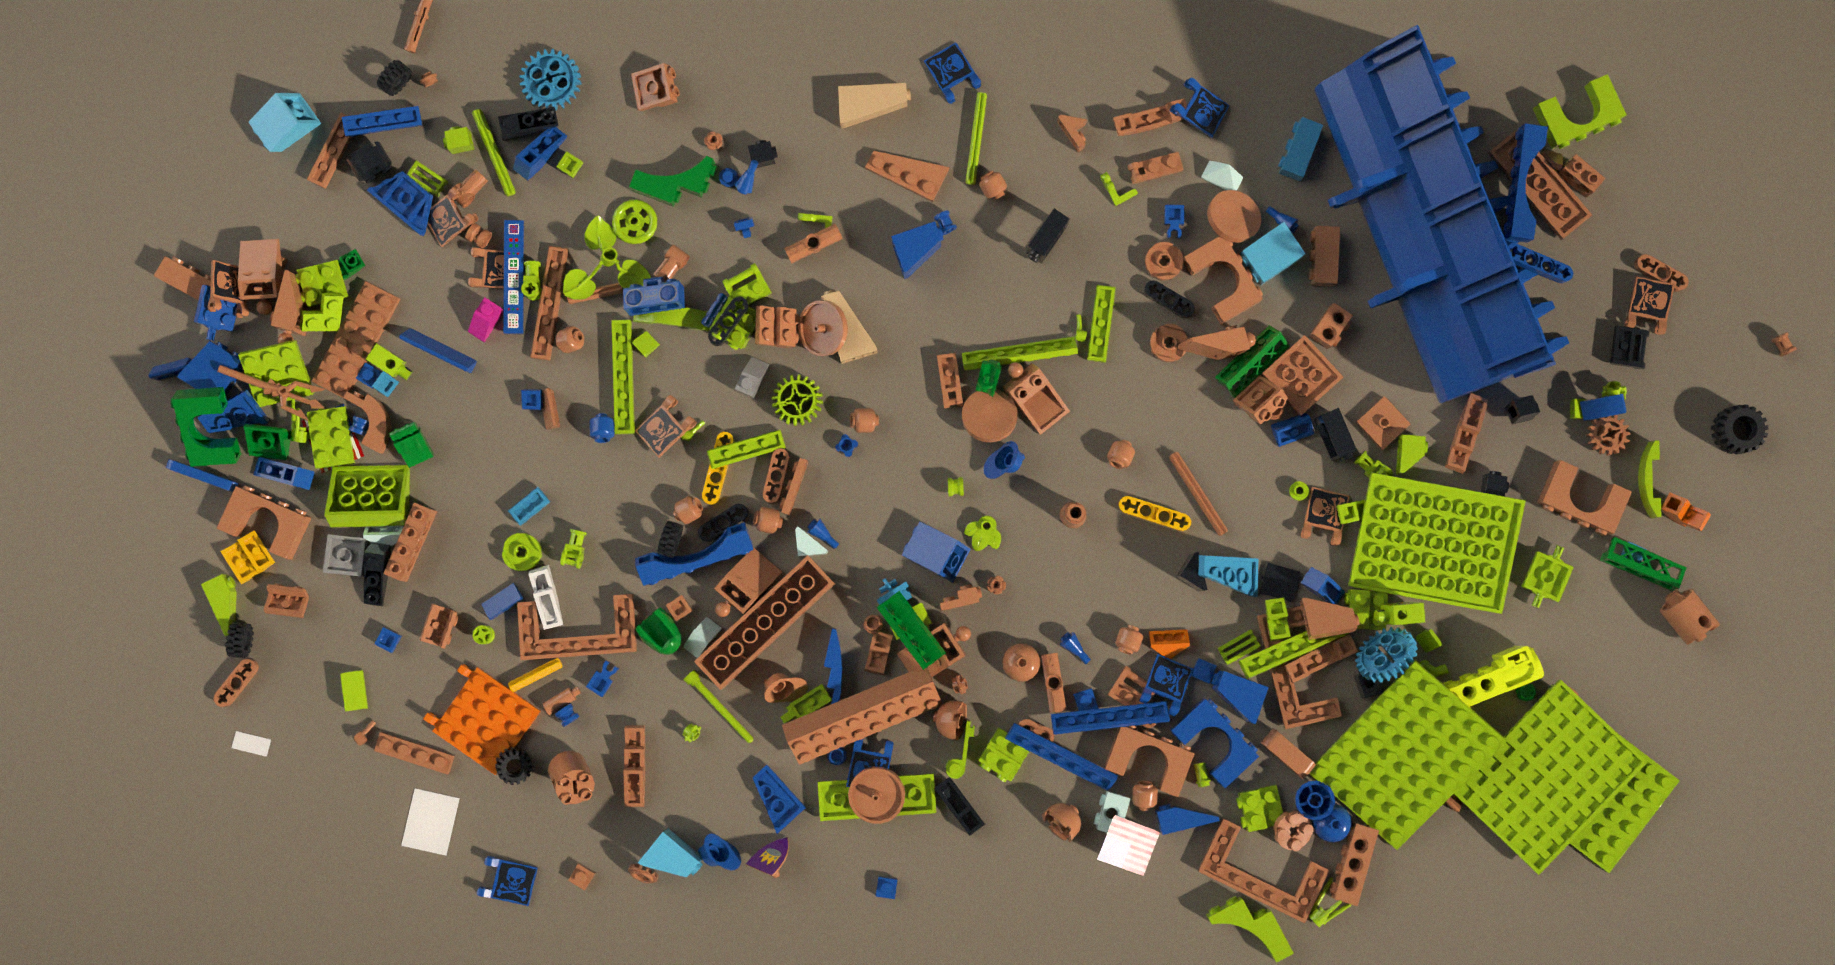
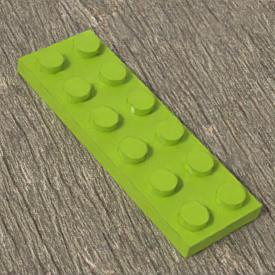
[818,773,936,821]

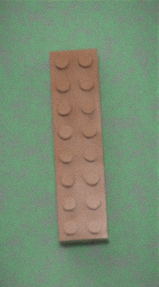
[694,555,835,690]
[782,667,942,765]

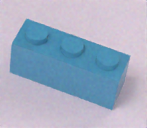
[1278,117,1323,181]

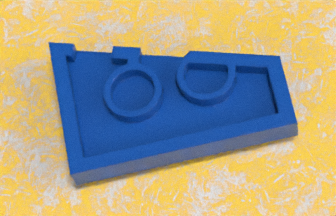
[198,389,270,433]
[753,764,806,834]

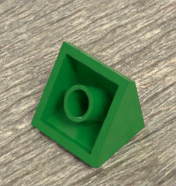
[244,424,291,460]

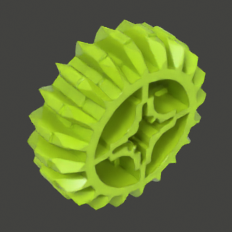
[771,374,823,426]

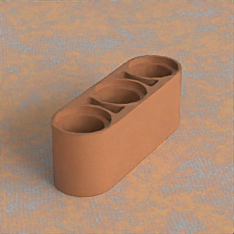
[1261,728,1316,780]

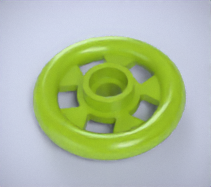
[612,200,657,244]

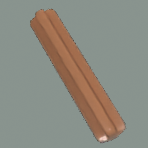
[567,283,623,304]

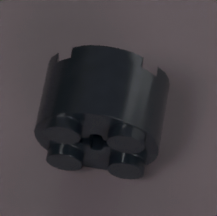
[346,142,392,184]

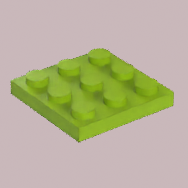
[238,340,315,407]

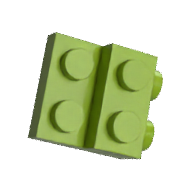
[295,260,348,307]
[709,295,756,350]
[1344,589,1388,630]
[978,727,1029,782]
[1236,784,1283,832]

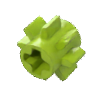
[1602,381,1627,400]

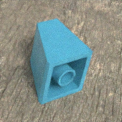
[249,93,321,152]
[1240,222,1305,286]
[638,828,703,877]

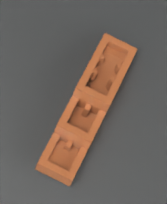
[1445,393,1489,474]
[623,725,645,807]

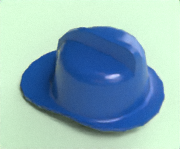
[984,441,1025,479]
[698,834,741,871]

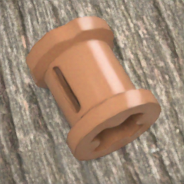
[1771,332,1797,357]

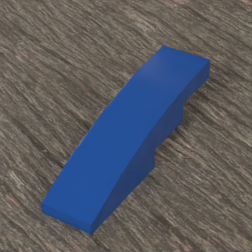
[824,629,843,704]

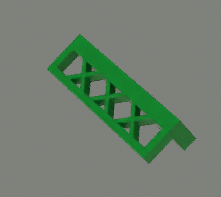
[1215,325,1290,398]
[1600,537,1687,591]
[876,591,946,670]

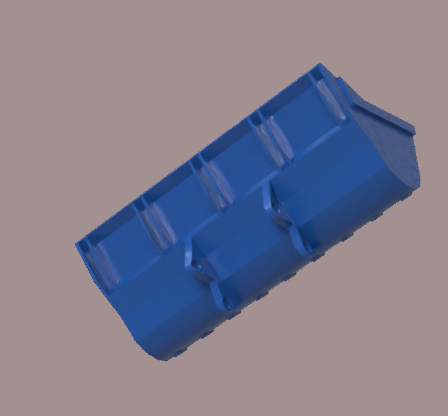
[1314,25,1569,404]

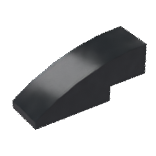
[934,777,986,836]

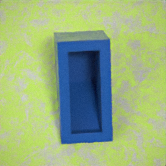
[1301,567,1345,605]

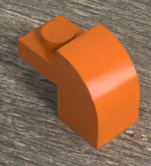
[1661,492,1711,531]

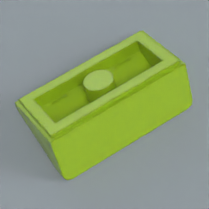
[340,670,368,712]

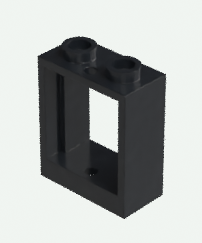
[1026,208,1070,264]
[1314,408,1357,463]

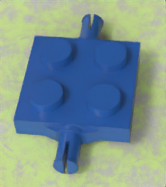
[194,285,238,341]

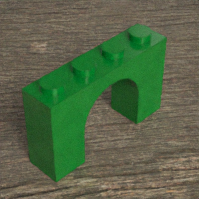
[170,387,241,467]

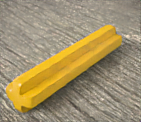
[508,658,563,692]

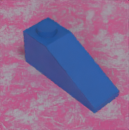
[513,127,567,181]
[253,457,315,490]
[1155,804,1220,835]

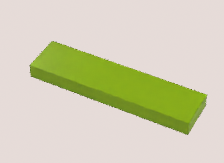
[1087,285,1116,363]
[706,430,786,469]

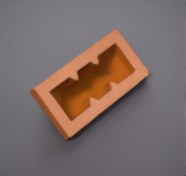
[1149,629,1190,659]

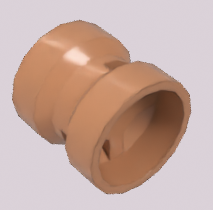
[465,223,492,249]

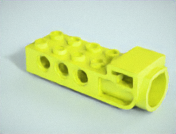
[1442,646,1544,707]

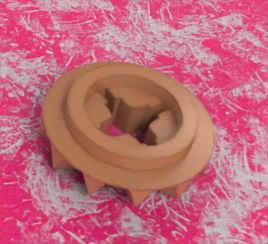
[628,863,658,884]

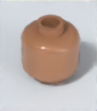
[979,170,1007,200]
[556,326,584,354]
[850,408,879,433]
[1107,440,1135,469]
[673,496,703,524]
[753,507,783,534]
[1115,625,1143,655]
[1132,780,1158,811]

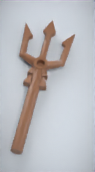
[218,365,325,421]

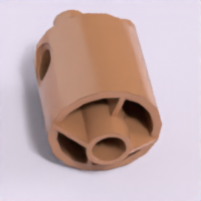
[1660,589,1720,645]
[548,751,595,805]

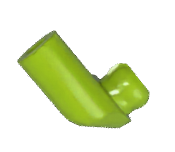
[1419,660,1448,677]

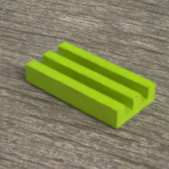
[407,160,449,197]
[1217,629,1261,665]

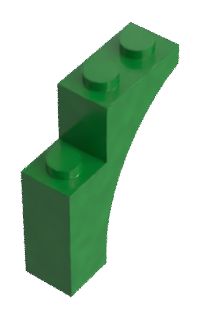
[629,156,717,207]

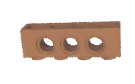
[383,503,437,582]
[1330,822,1379,906]

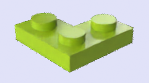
[299,293,344,331]

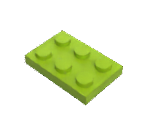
[307,406,355,469]

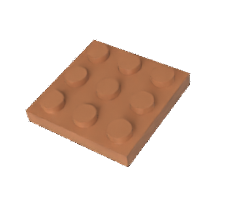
[1262,335,1343,416]

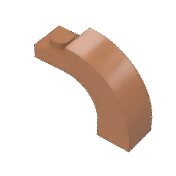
[343,391,392,454]

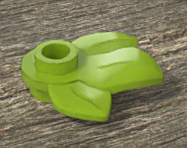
[964,515,1001,551]

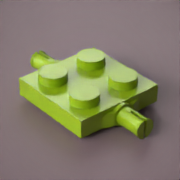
[1521,545,1574,608]

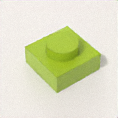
[556,151,583,178]

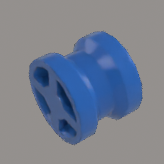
[348,416,369,436]
[555,704,580,727]

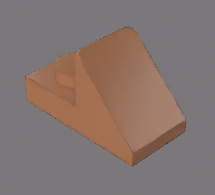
[1057,115,1087,152]

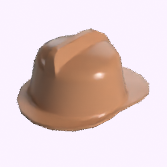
[764,673,808,703]

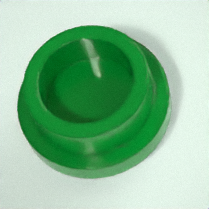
[1516,683,1536,702]

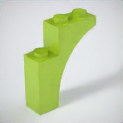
[1206,896,1294,963]

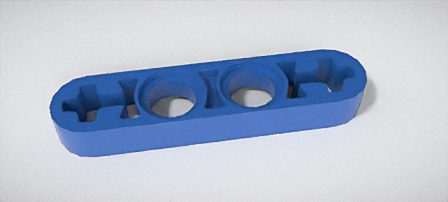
[1508,243,1573,284]
[165,459,239,492]

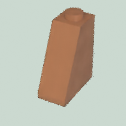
[1300,598,1359,640]

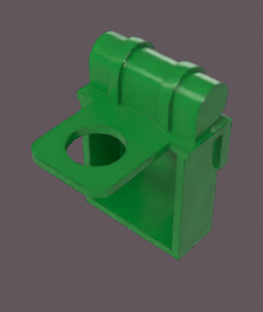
[389,422,433,468]

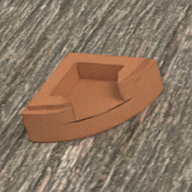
[1542,149,1563,170]

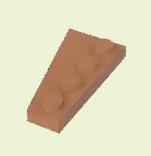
[865,151,950,202]

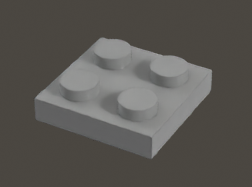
[323,534,368,577]

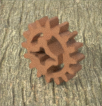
[1586,415,1631,456]

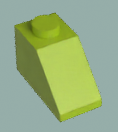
[1396,435,1428,475]

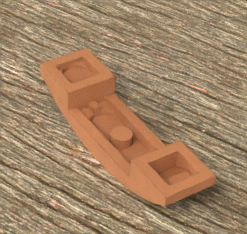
[1113,98,1187,136]
[1284,634,1358,683]

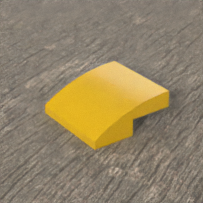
[220,530,275,585]

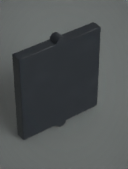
[1260,563,1301,602]

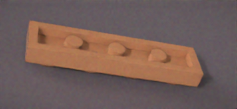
[307,113,352,189]
[374,732,455,774]

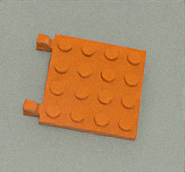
[423,664,541,775]

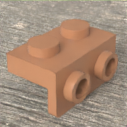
[263,584,309,618]
[419,603,458,649]

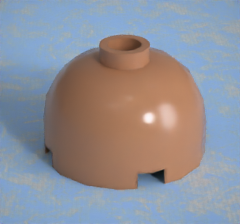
[1002,643,1041,682]
[933,701,967,740]
[1042,803,1081,842]

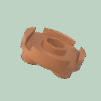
[1145,242,1184,281]
[1150,324,1188,362]
[1273,811,1314,851]

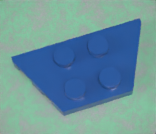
[367,171,433,236]

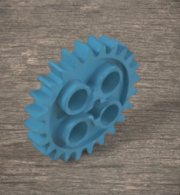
[519,49,582,111]
[1355,627,1418,683]

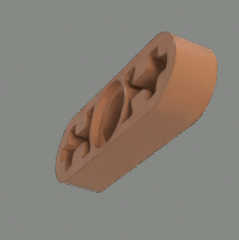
[1634,254,1689,292]
[763,449,790,503]
[214,659,259,707]

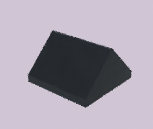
[1176,552,1208,592]

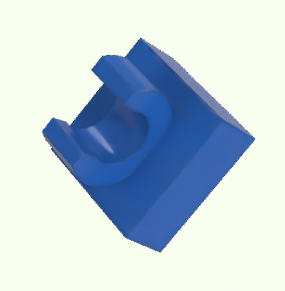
[734,217,754,238]

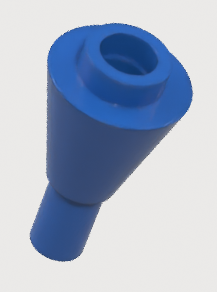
[735,160,759,195]
[1266,206,1299,234]
[807,519,839,549]
[1060,632,1091,664]

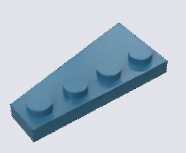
[1198,555,1259,597]

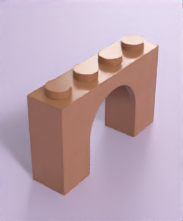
[1183,236,1263,325]
[1537,460,1632,536]
[216,485,311,560]
[1104,726,1195,797]

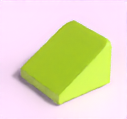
[632,331,660,358]
[1570,399,1586,419]
[1415,629,1442,652]

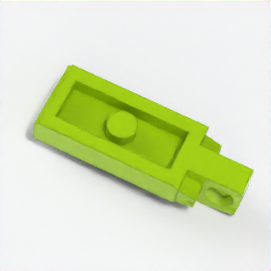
[780,684,832,723]

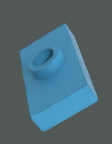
[508,487,551,526]

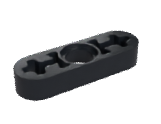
[1144,280,1195,318]
[708,297,748,346]
[698,504,749,541]

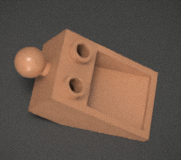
[238,239,283,315]
[270,270,308,344]
[1178,325,1256,360]
[1002,362,1070,435]
[714,547,782,617]
[897,622,971,677]

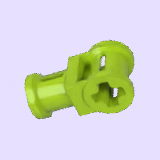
[521,261,542,301]
[1353,450,1394,479]
[560,529,587,569]

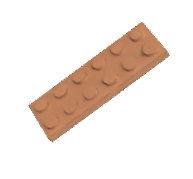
[1488,128,1592,240]
[311,281,401,398]

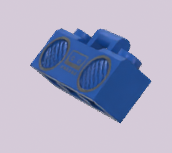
[623,277,685,316]

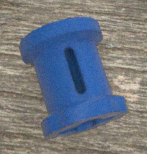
[934,210,957,235]

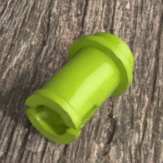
[1193,762,1211,787]

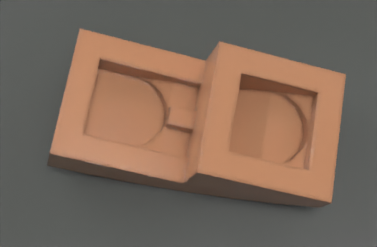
[865,632,893,675]

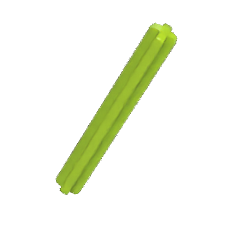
[966,92,987,185]
[472,109,516,197]

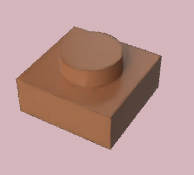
[666,595,693,622]
[568,863,596,891]

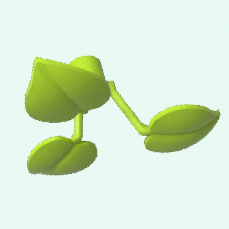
[563,215,651,300]

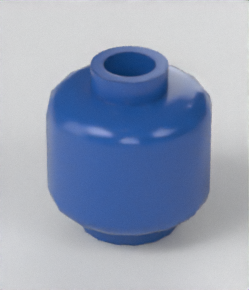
[590,413,615,443]

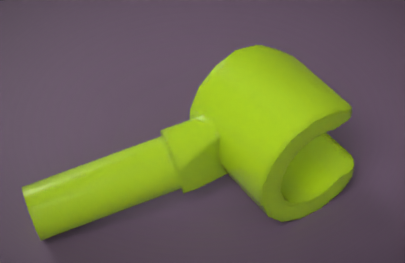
[1075,314,1087,342]
[681,420,705,441]

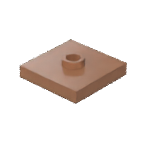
[1355,396,1411,450]

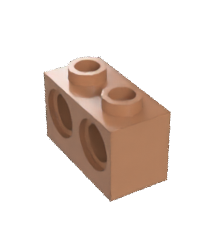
[1557,154,1606,197]
[1309,303,1353,349]

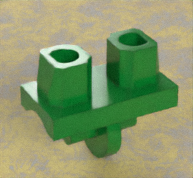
[975,359,1002,397]

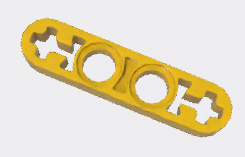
[702,432,734,505]
[1118,496,1191,531]

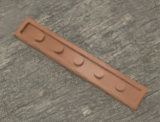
[530,246,569,361]

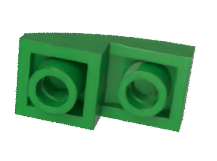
[338,249,366,280]

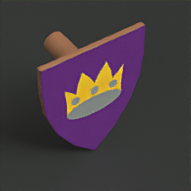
[746,837,789,878]

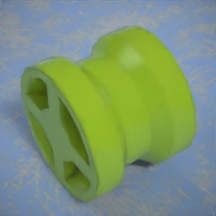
[947,477,964,497]
[472,625,495,645]

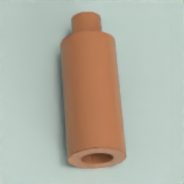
[542,686,581,715]

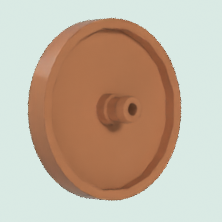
[1207,190,1261,243]
[798,300,848,356]
[962,390,1017,442]
[848,766,905,824]

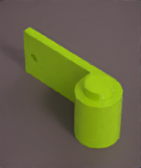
[945,720,975,779]

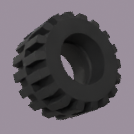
[1711,404,1769,455]

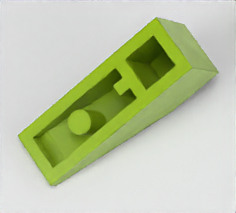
[201,574,237,636]

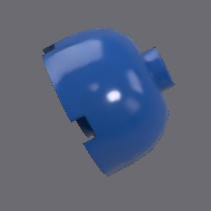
[1295,781,1335,820]
[1312,804,1352,842]

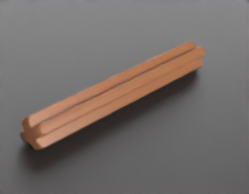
[1169,452,1228,536]

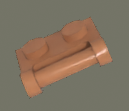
[1107,666,1155,706]

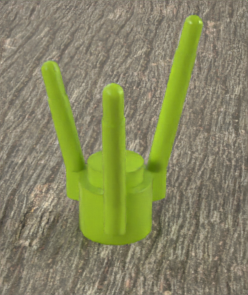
[291,399,323,443]
[1309,878,1351,928]

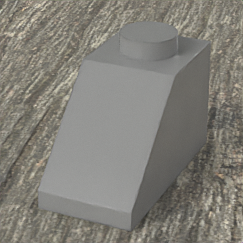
[735,357,769,399]

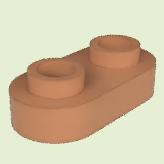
[1018,719,1054,742]

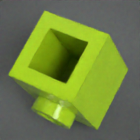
[443,126,474,154]

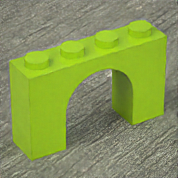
[1533,74,1627,150]

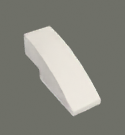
[529,565,563,630]

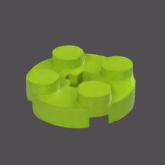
[502,533,542,571]

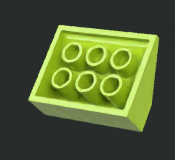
[324,465,410,527]

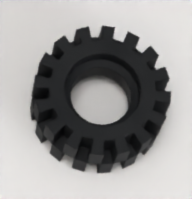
[377,59,412,96]
[657,520,683,558]
[225,622,254,658]
[495,747,532,785]

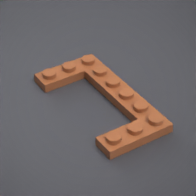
[517,594,637,660]
[1257,606,1342,729]
[1198,818,1329,923]

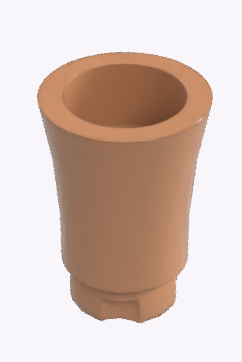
[1060,502,1086,528]

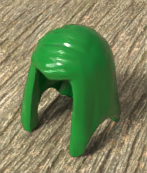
[636,607,681,655]

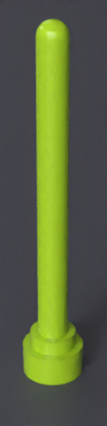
[683,669,753,743]

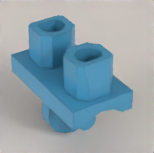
[877,578,912,612]

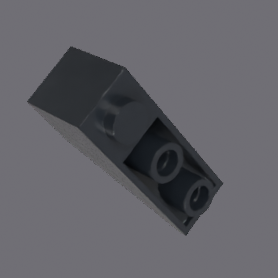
[498,107,559,141]
[364,543,391,606]

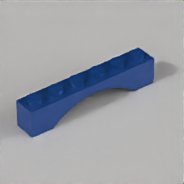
[1504,123,1548,243]
[635,522,753,586]

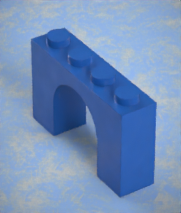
[1170,698,1259,788]

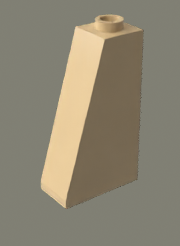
[838,83,911,128]
[821,289,878,364]

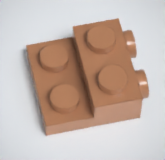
[631,63,680,111]
[755,305,799,348]
[1232,375,1288,425]
[940,584,982,611]

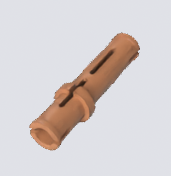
[403,0,433,53]

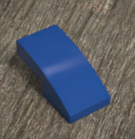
[1580,393,1627,421]

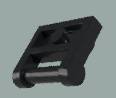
[1610,326,1650,369]

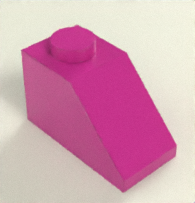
[468,297,504,342]

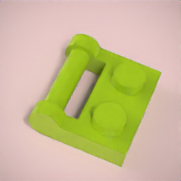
[722,263,772,306]

